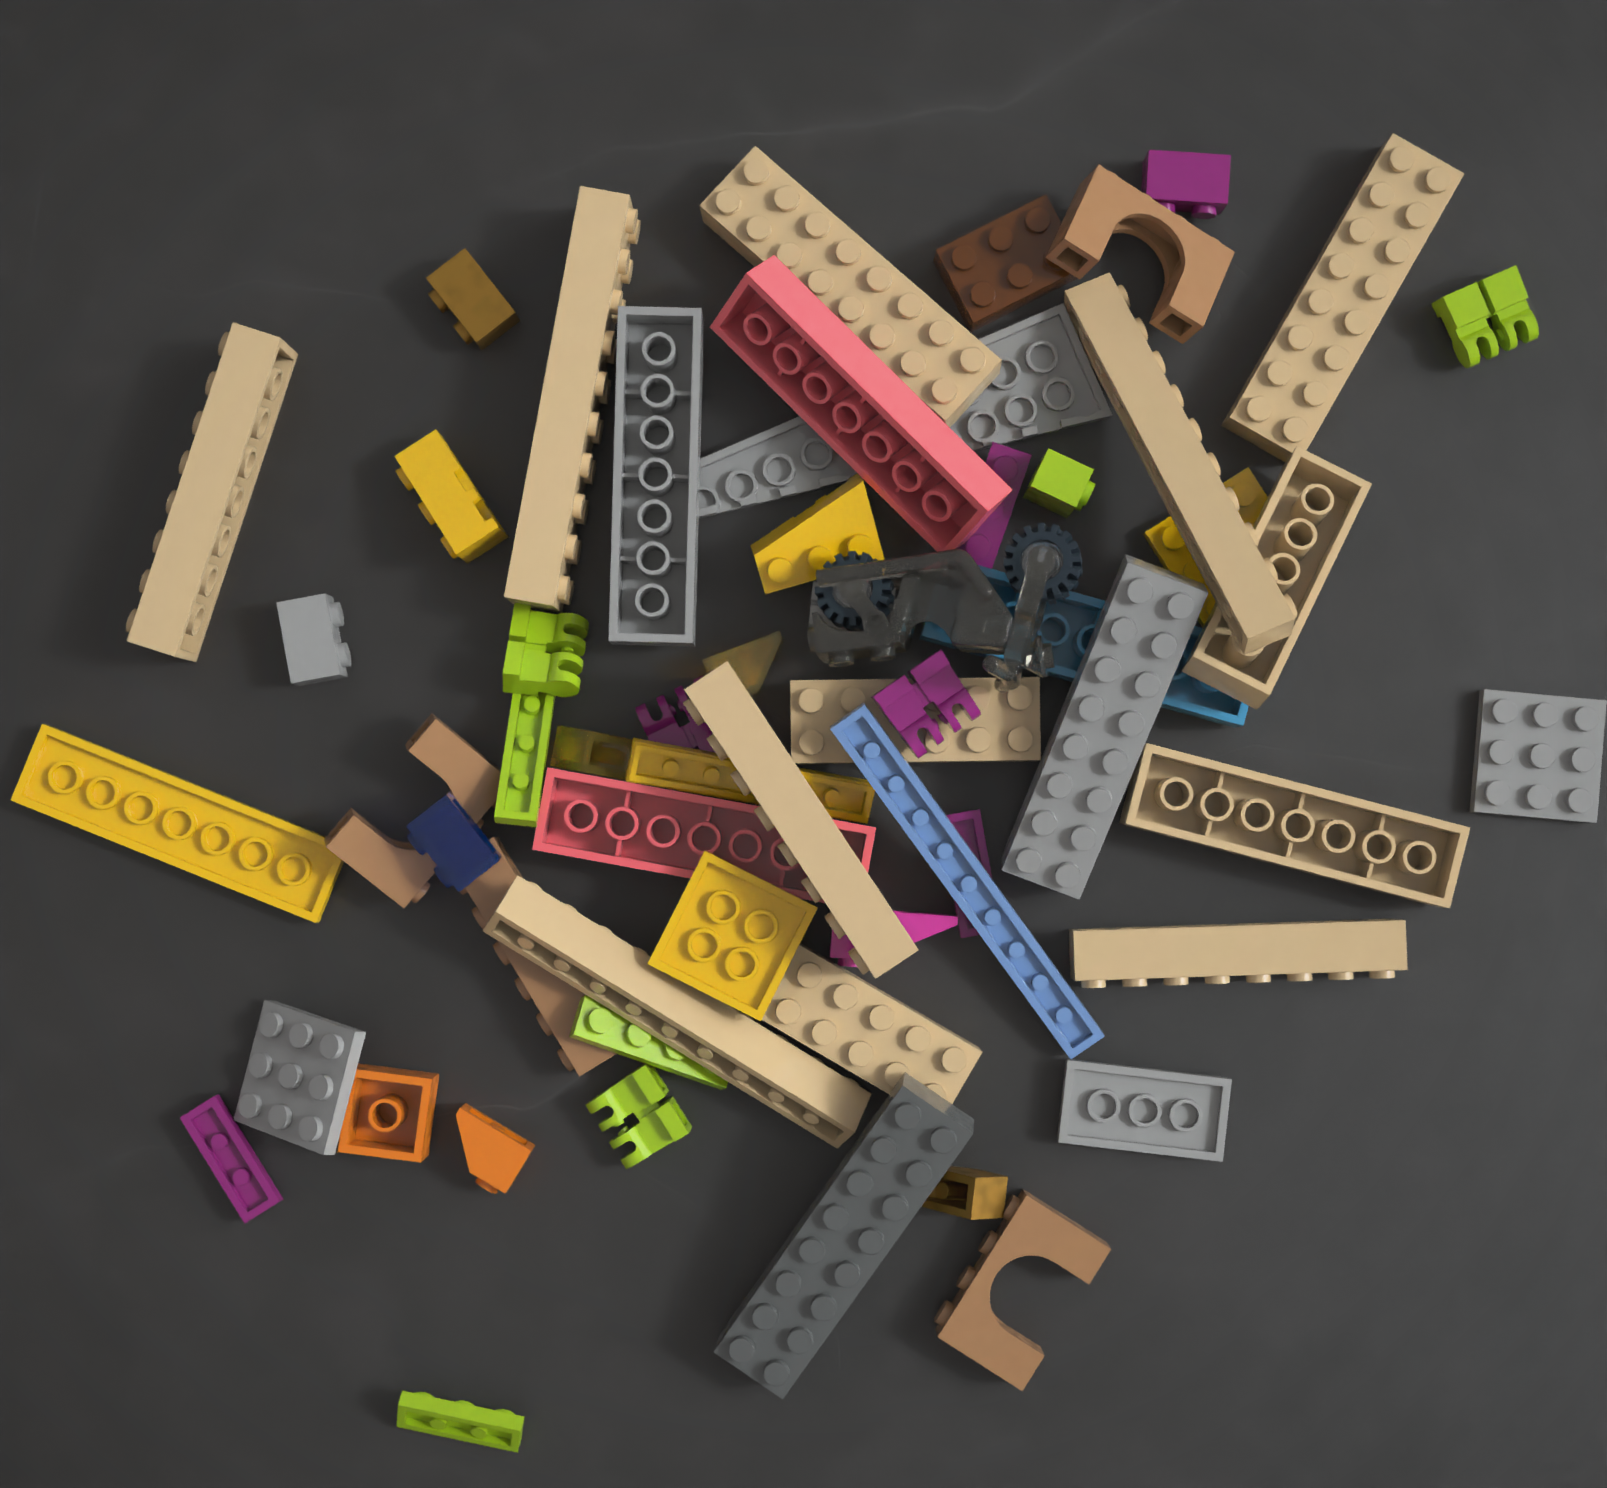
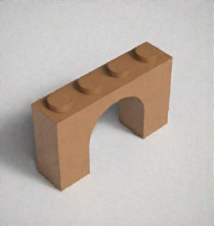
[1046,164,1235,344]
[324,713,501,908]
[934,1189,1111,1391]

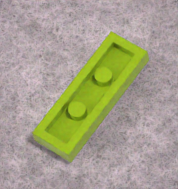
[397,1390,524,1453]

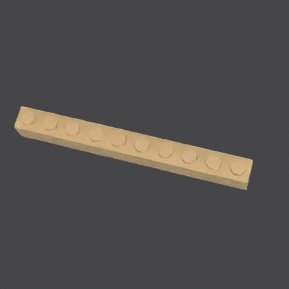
[1064,272,1297,655]
[483,875,872,1149]

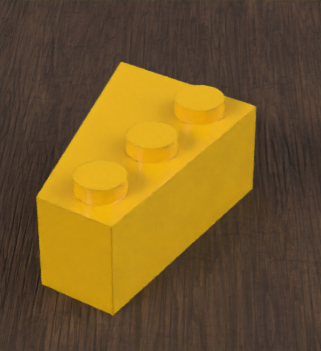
[394,429,508,564]
[751,473,885,594]

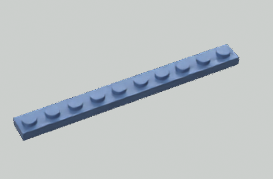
[830,703,1105,1059]

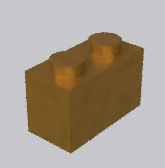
[426,248,520,350]

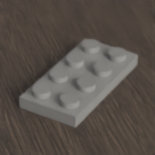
[1056,1058,1232,1162]

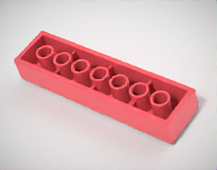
[710,255,1012,560]
[532,767,876,903]

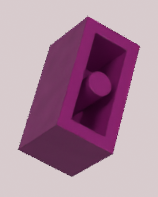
[1141,150,1231,219]

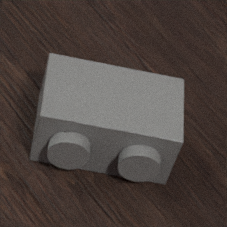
[276,593,351,686]

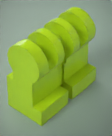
[1431,265,1539,368]
[503,603,589,697]
[585,1063,692,1169]

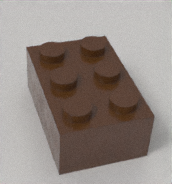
[933,194,1078,333]

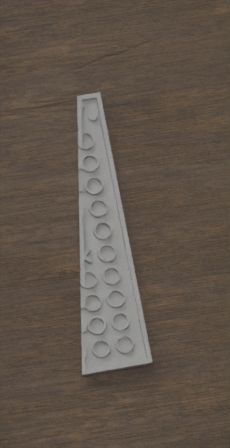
[699,303,1112,519]

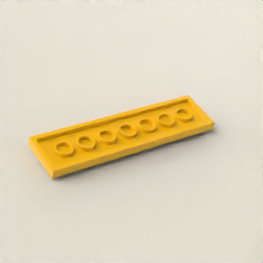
[11,724,344,923]

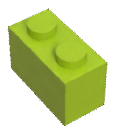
[1023,448,1096,518]

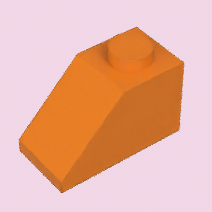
[456,1103,536,1194]

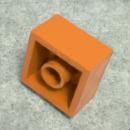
[338,1063,439,1163]

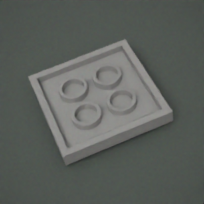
[1469,689,1607,823]
[233,1000,366,1155]

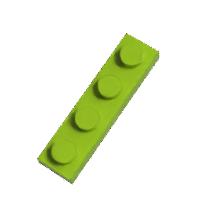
[494,692,556,827]
[569,995,728,1090]

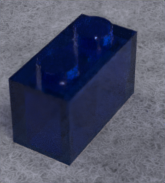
[406,791,502,892]

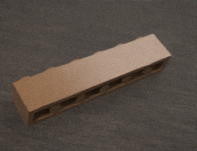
[450,837,616,1077]

